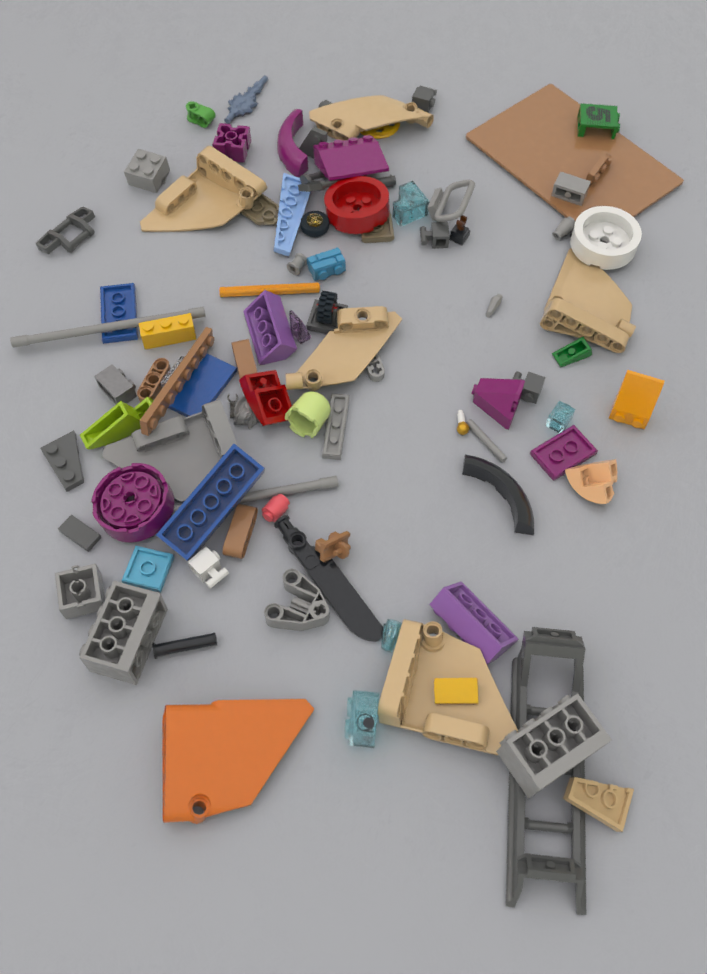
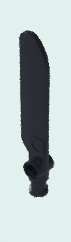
[274,515,384,642]

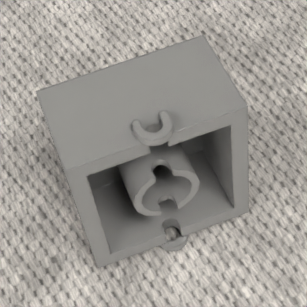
[124,149,170,193]
[55,563,105,619]

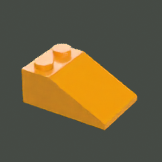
[609,370,665,429]

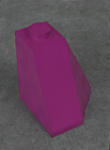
[471,378,525,430]

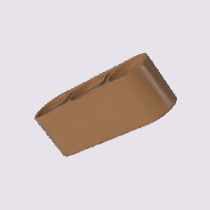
[231,339,257,378]
[137,358,172,402]
[223,504,258,559]

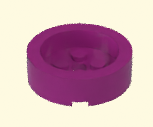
[91,463,175,543]

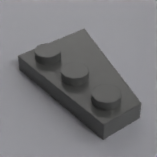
[40,430,84,492]

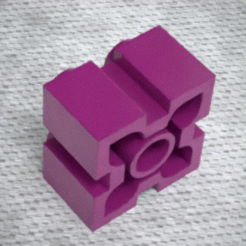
[212,123,251,163]

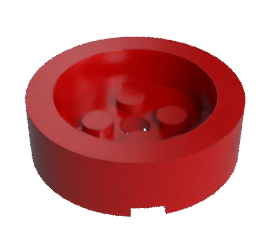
[324,176,390,234]

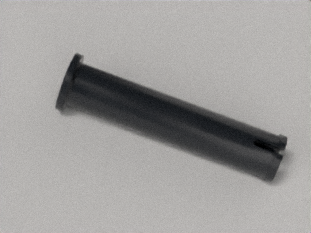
[152,632,217,659]

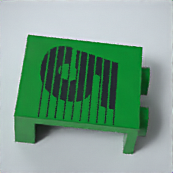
[577,103,620,139]

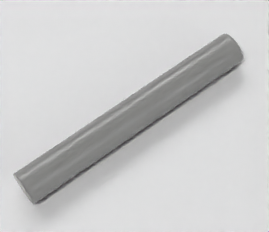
[466,419,507,462]

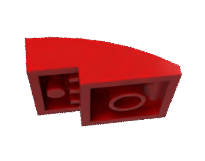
[239,370,292,426]

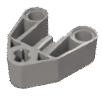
[264,568,330,631]

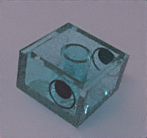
[344,690,379,748]

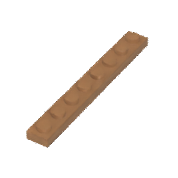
[140,327,214,436]

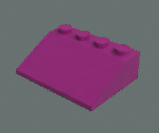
[314,135,389,181]

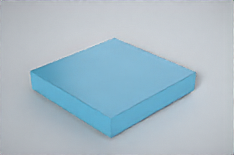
[122,546,174,593]

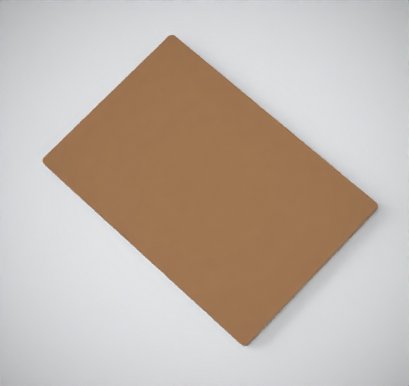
[466,84,684,221]

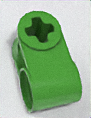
[186,101,216,128]

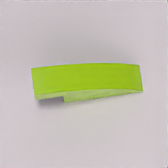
[80,397,154,450]

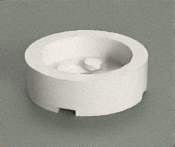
[570,206,642,270]

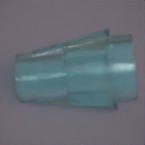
[381,619,402,652]

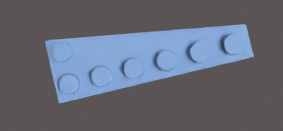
[273,173,311,257]

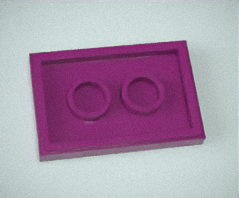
[530,425,598,481]

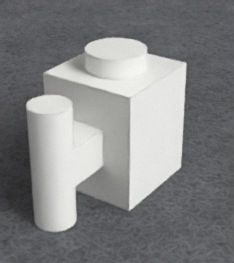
[187,546,229,589]

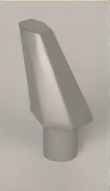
[486,294,503,318]

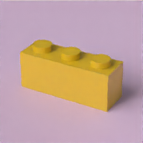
[139,313,197,350]

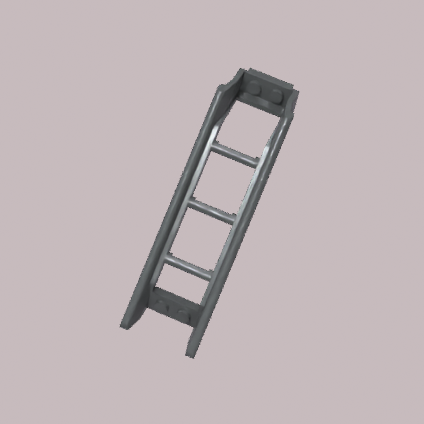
[506,627,586,915]

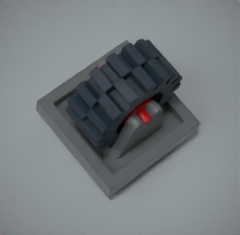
[306,290,348,334]

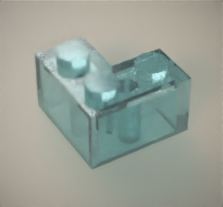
[392,181,429,227]

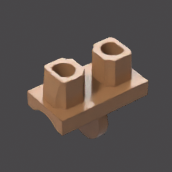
[315,531,351,562]

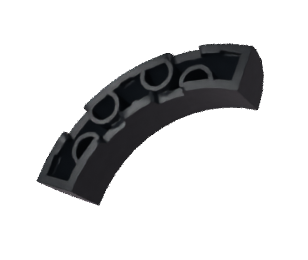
[462,454,534,535]

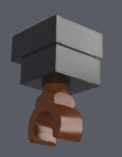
[449,215,470,245]

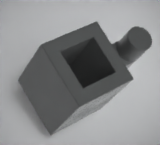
[412,86,437,112]
[420,222,450,249]
[513,371,546,404]

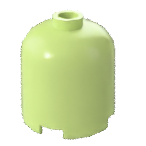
[285,391,331,438]

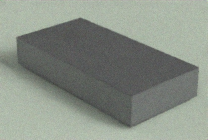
[58,514,102,552]

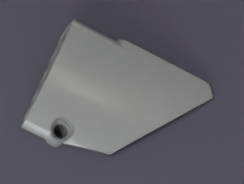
[102,399,239,502]

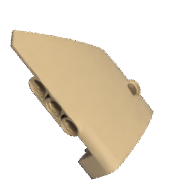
[140,145,267,232]
[378,619,518,756]

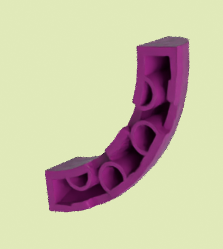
[277,109,308,178]

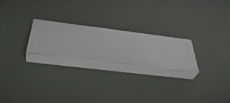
[322,393,350,460]

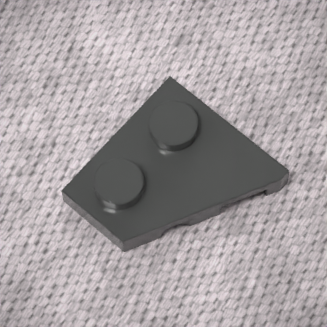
[299,127,328,159]

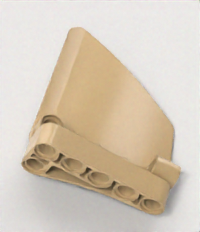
[540,248,636,353]

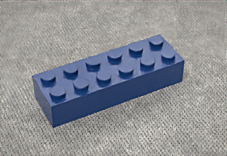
[156,444,265,561]

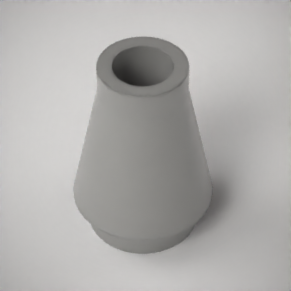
[552,217,575,240]

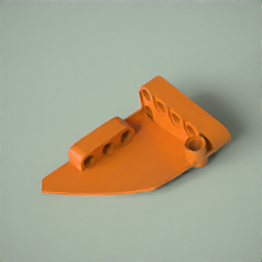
[162,699,314,824]

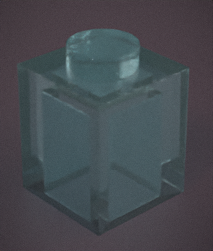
[545,401,576,433]

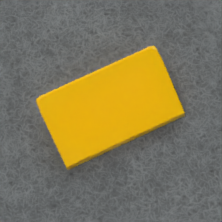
[434,678,478,704]

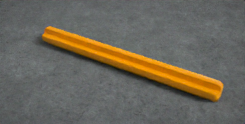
[219,282,320,297]

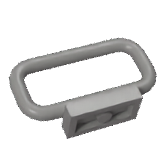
[427,180,475,222]

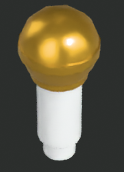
[457,410,470,435]

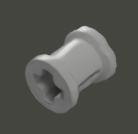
[287,253,307,275]

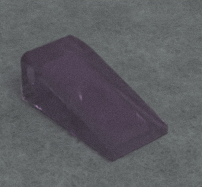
[289,310,311,344]

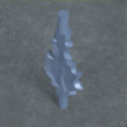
[224,75,268,124]

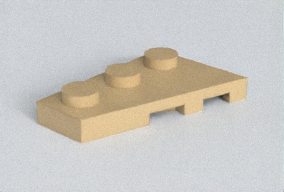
[563,777,634,832]

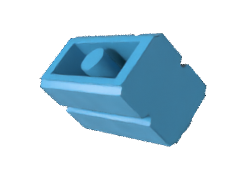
[307,248,346,281]

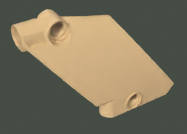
[285,306,402,391]

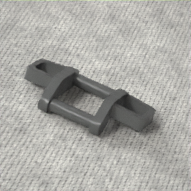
[298,171,344,192]
[36,207,95,254]

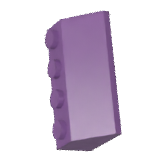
[243,290,297,365]
[429,581,519,665]

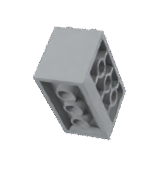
[79,581,168,685]
[496,693,612,799]

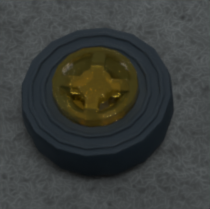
[300,211,329,237]

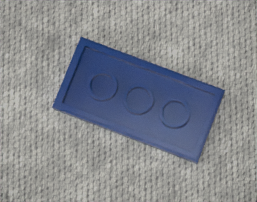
[100,283,138,344]
[168,353,237,417]

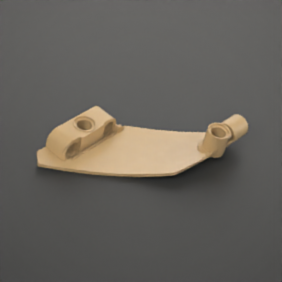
[309,95,434,141]

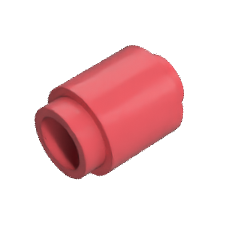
[262,494,290,522]

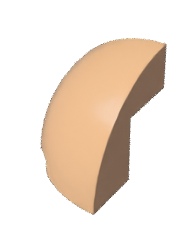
[565,459,617,504]

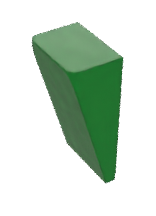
[552,337,592,368]

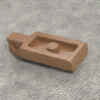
[586,152,614,185]

